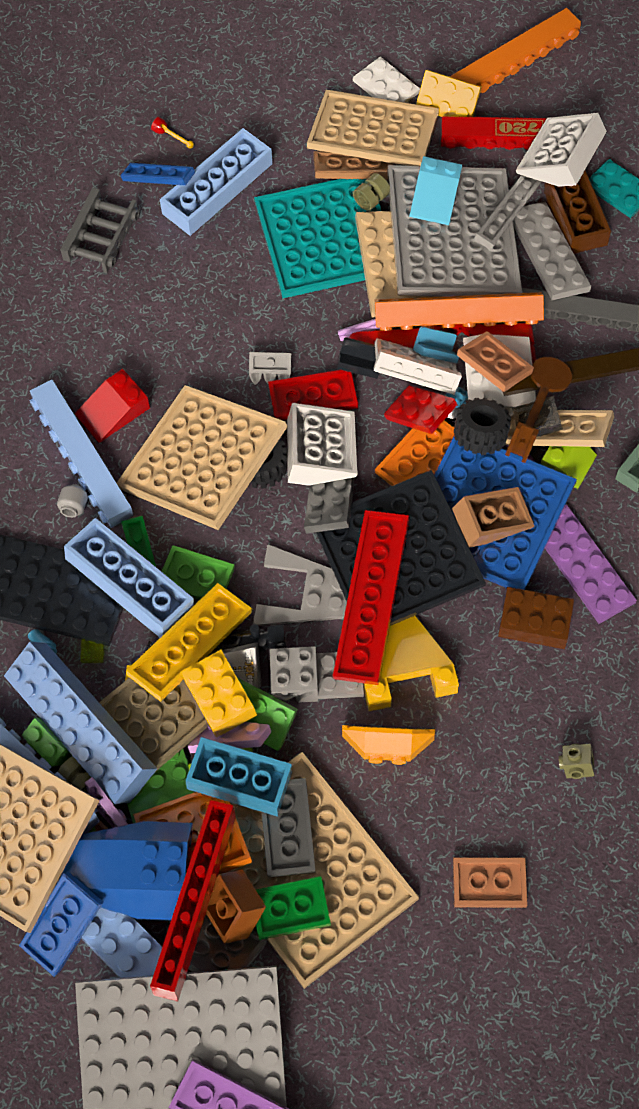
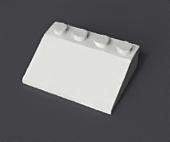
[516,113,607,186]
[463,334,536,415]
[287,403,357,485]

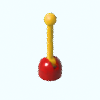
[151,116,194,148]

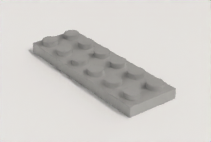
[513,202,591,300]

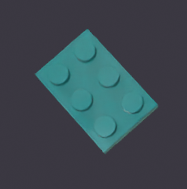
[589,159,639,218]

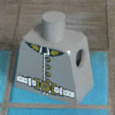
[222,643,261,688]

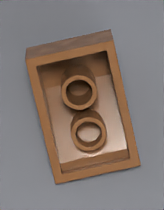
[452,487,534,547]

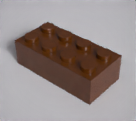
[544,170,611,254]

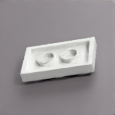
[353,57,420,103]

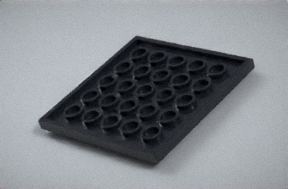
[315,470,486,626]

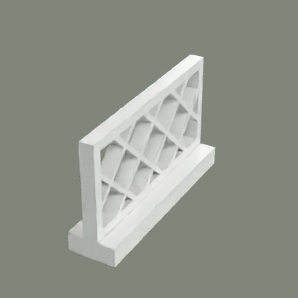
[374,338,462,395]

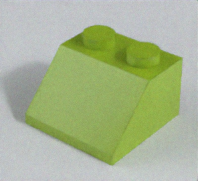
[541,446,597,489]

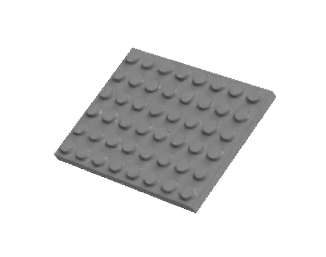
[387,165,522,296]
[75,966,287,1109]

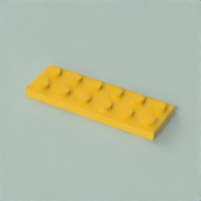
[126,583,252,702]

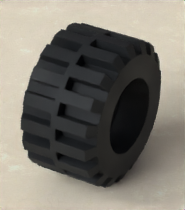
[454,398,511,455]
[250,437,288,489]

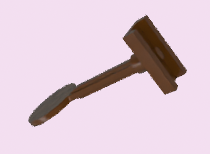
[505,357,572,463]

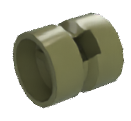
[353,173,390,211]
[58,756,91,793]

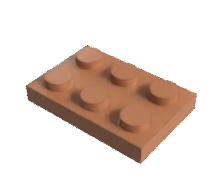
[457,332,534,392]
[453,858,527,908]

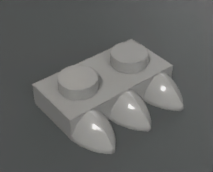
[249,352,292,385]

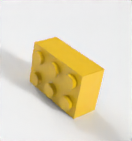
[180,650,257,738]

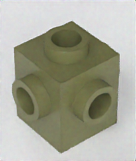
[559,744,595,779]

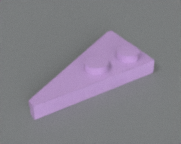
[85,777,128,828]

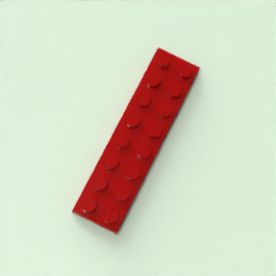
[333,510,409,685]

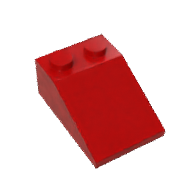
[75,369,150,443]

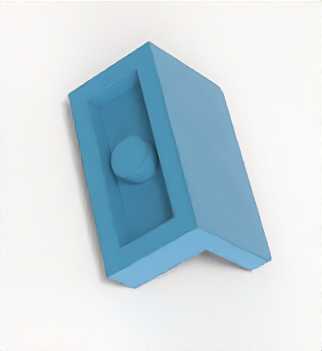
[413,326,459,363]

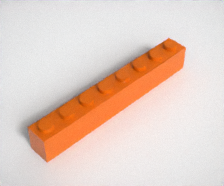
[450,8,581,93]
[374,292,544,331]

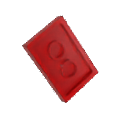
[384,385,458,434]

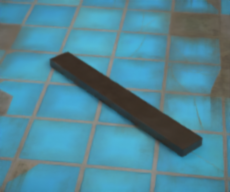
[502,348,639,396]

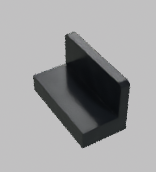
[337,337,379,379]

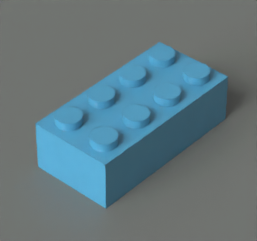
[186,737,292,817]

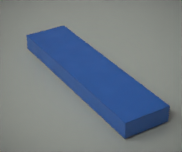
[121,163,195,186]

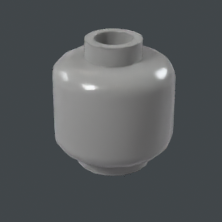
[57,484,88,518]

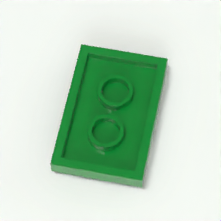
[255,876,331,940]

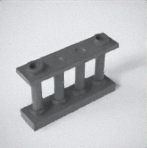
[60,187,140,273]

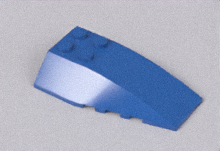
[54,821,193,920]

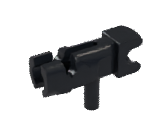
[223,624,286,652]

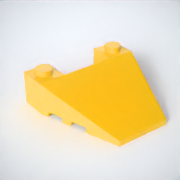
[364,616,459,711]

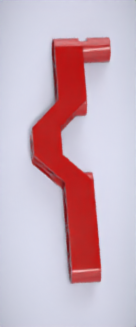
[349,323,536,364]

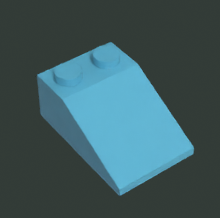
[409,156,462,225]

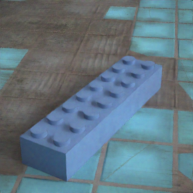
[4,642,157,804]

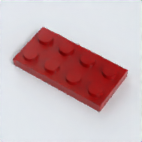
[268,370,358,420]

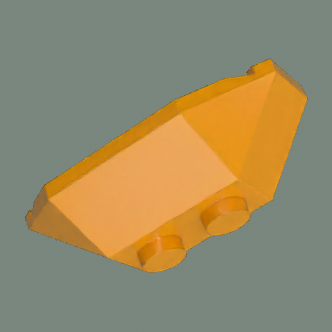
[342,725,435,765]

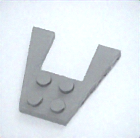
[253,545,347,626]

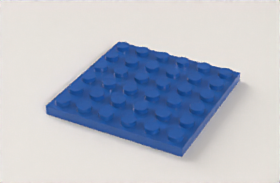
[434,437,577,590]

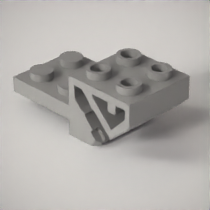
[270,647,364,702]

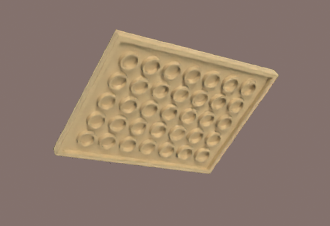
[222,752,419,989]

